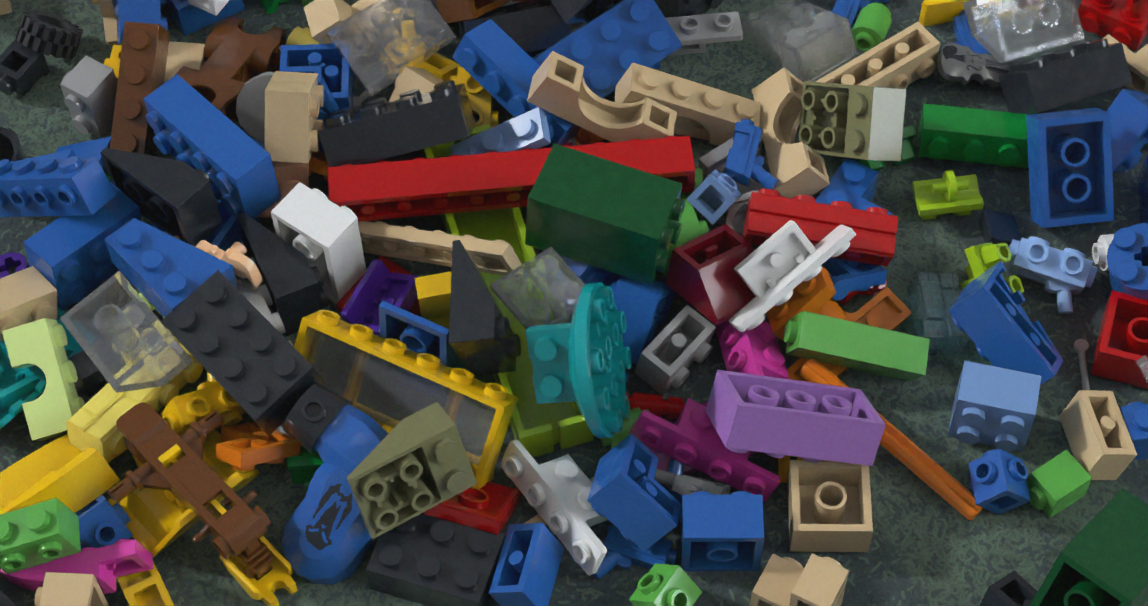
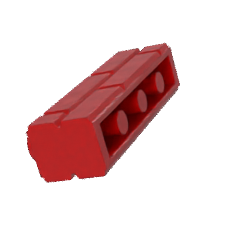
[743,189,898,267]

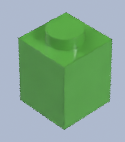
[1027,450,1092,518]

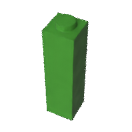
[783,311,930,381]

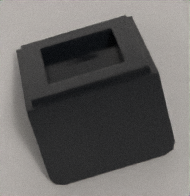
[979,209,1021,247]

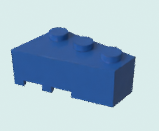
[105,218,239,318]
[949,261,1064,385]

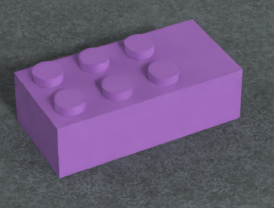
[706,370,886,466]

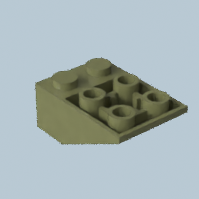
[798,81,906,161]
[346,402,477,539]

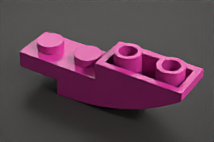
[0,539,153,594]

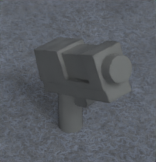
[654,469,731,495]

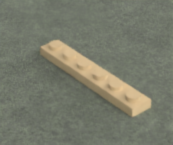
[358,221,523,278]

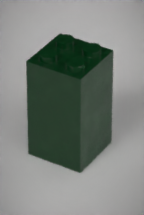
[525,143,686,285]
[1030,488,1148,606]

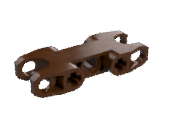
[174,16,287,123]

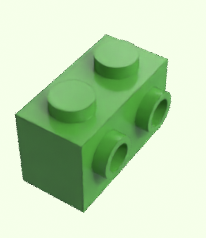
[0,498,81,574]

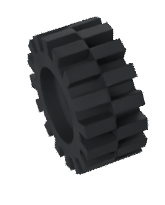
[15,10,83,59]

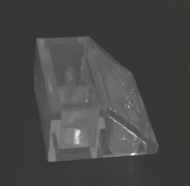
[490,247,585,329]

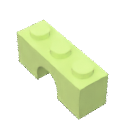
[2,318,85,441]

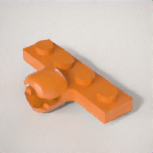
[787,287,912,382]

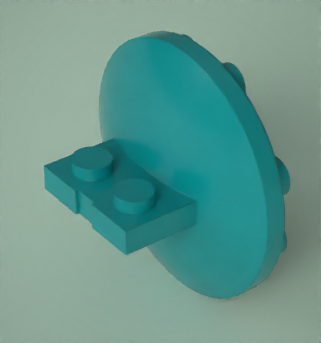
[525,282,631,438]

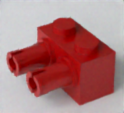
[1074,0,1148,52]

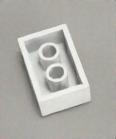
[271,182,367,304]

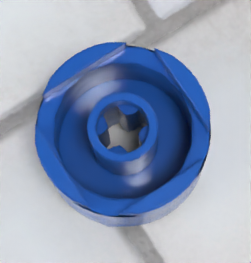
[1107,223,1148,300]

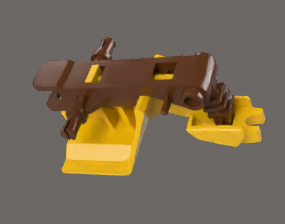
[108,402,298,606]

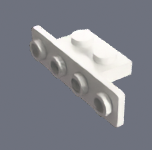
[729,220,856,332]
[500,439,608,576]

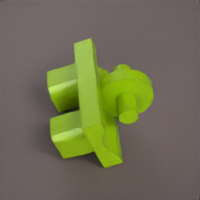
[912,170,984,220]
[960,242,1024,293]

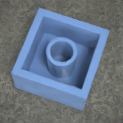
[948,360,1042,452]

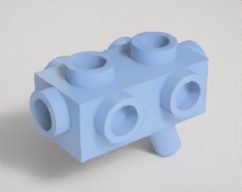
[1008,236,1097,314]

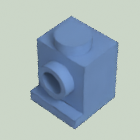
[686,169,741,225]

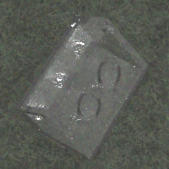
[963,0,1084,63]
[60,271,194,393]

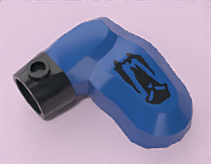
[280,383,389,584]

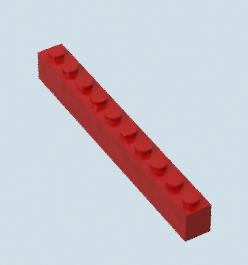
[328,136,695,222]

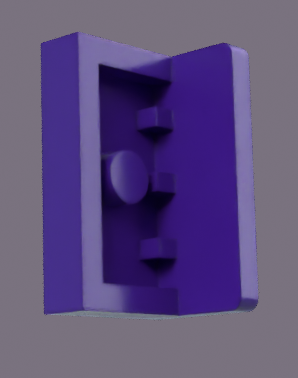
[341,259,419,337]

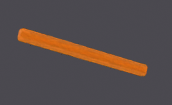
[800,358,983,521]

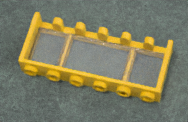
[294,310,519,490]

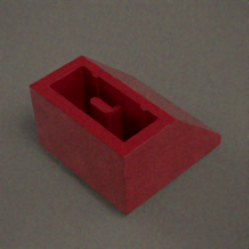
[665,224,756,325]

